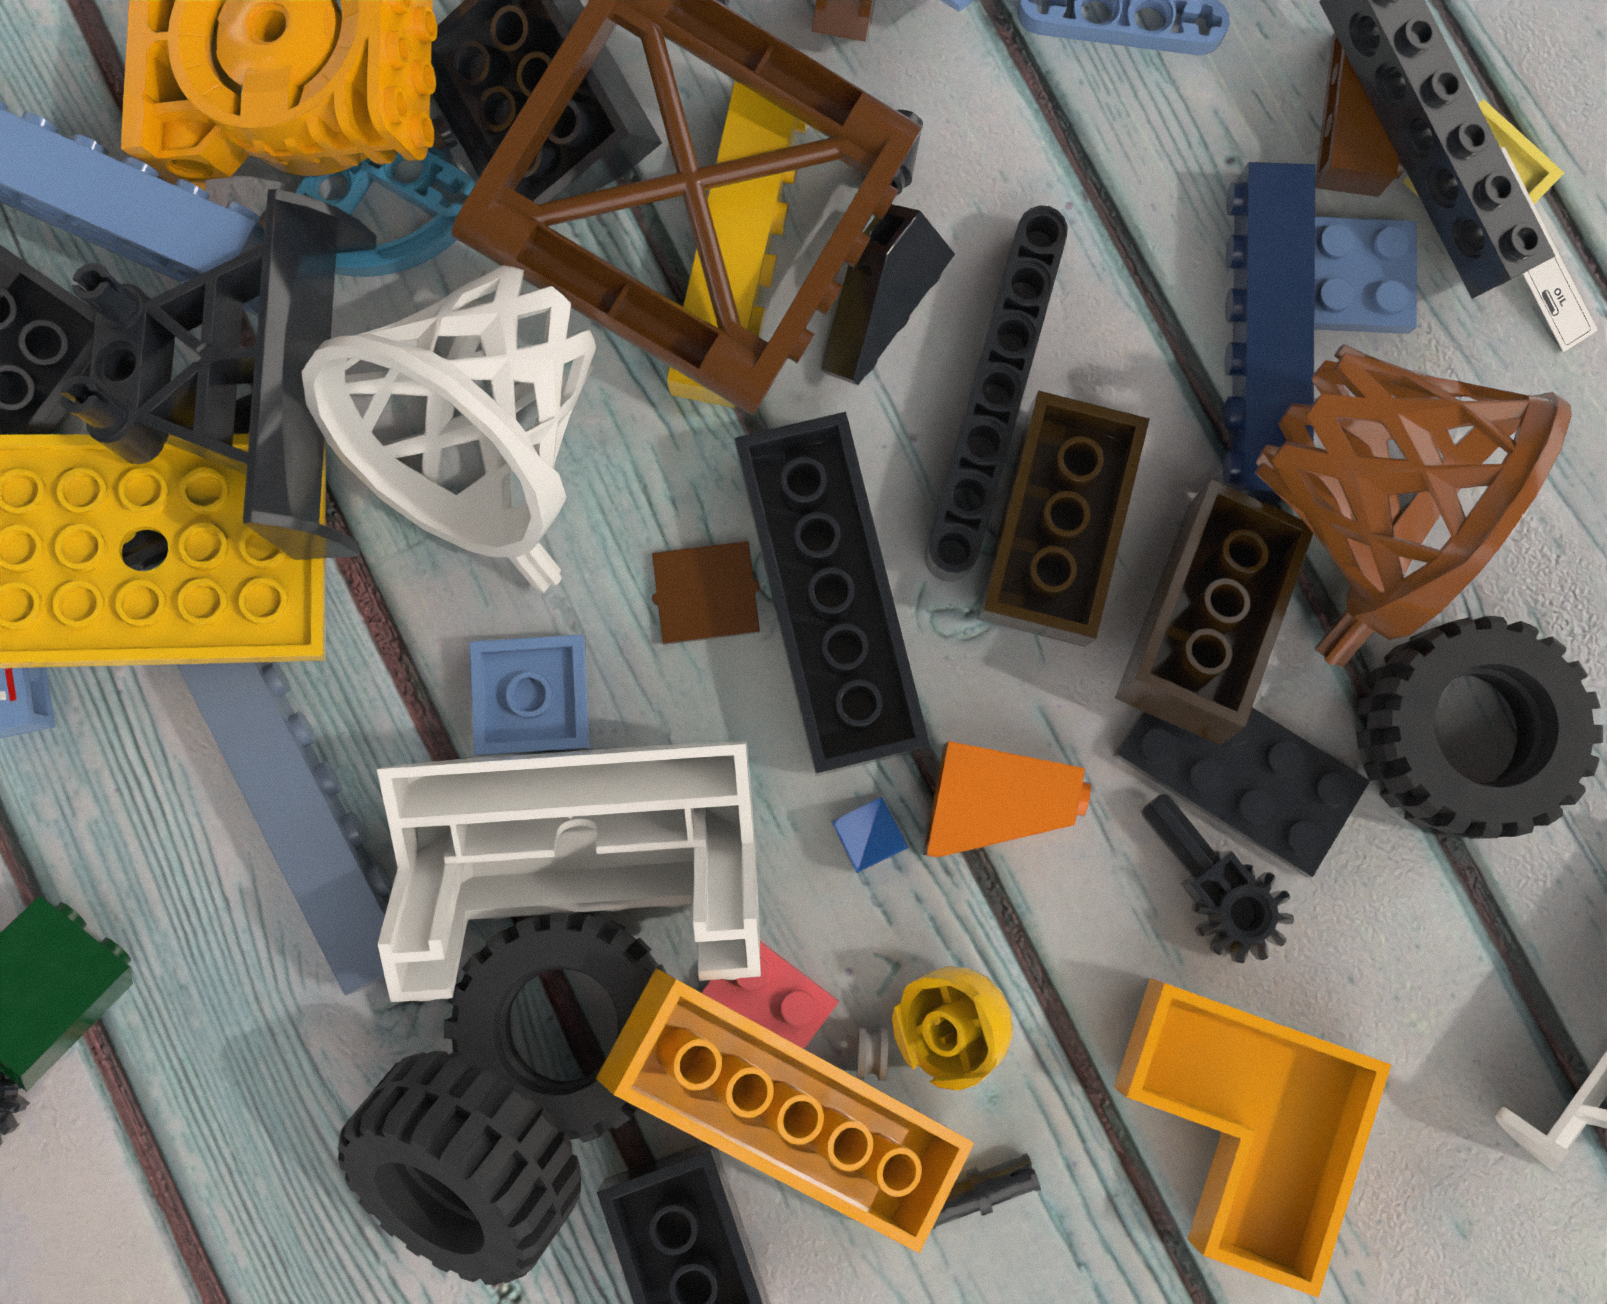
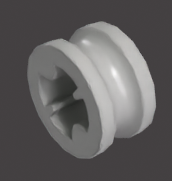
[856,1026,888,1081]

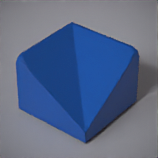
[831,797,908,873]

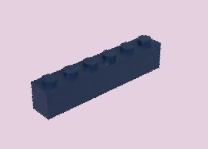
[1223,162,1315,503]

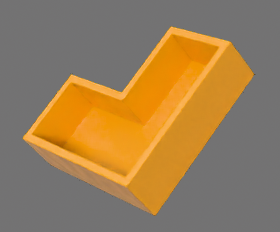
[1114,978,1392,1298]

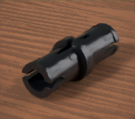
[932,1153,1041,1230]

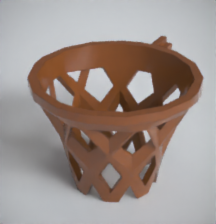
[1254,344,1572,668]

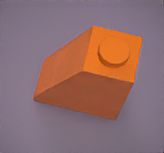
[923,741,1091,857]

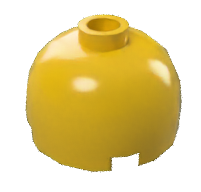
[892,966,1013,1091]

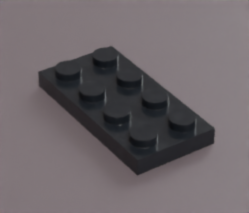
[1113,707,1370,877]

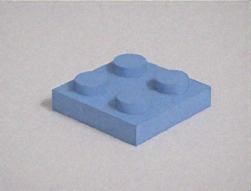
[1314,217,1417,334]
[469,635,591,756]

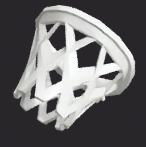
[301,265,596,593]

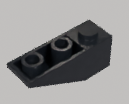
[821,204,955,386]

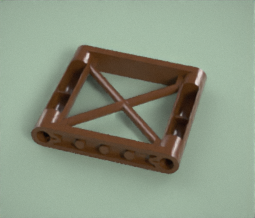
[451,0,923,416]

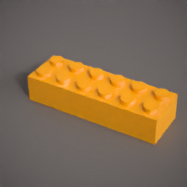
[596,968,974,1253]

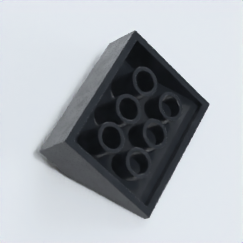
[431,0,662,204]
[0,245,97,435]

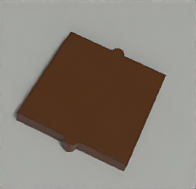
[652,541,760,645]

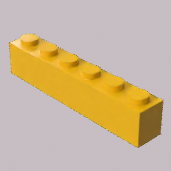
[667,81,808,408]

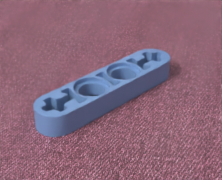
[1017,0,1230,55]

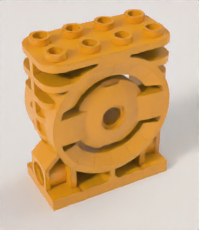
[121,0,437,191]

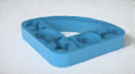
[295,151,475,277]

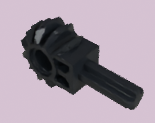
[1141,793,1294,963]

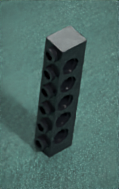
[1319,0,1556,299]

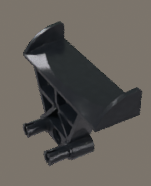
[59,189,377,560]

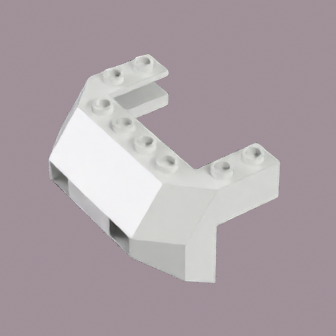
[377,741,761,1002]

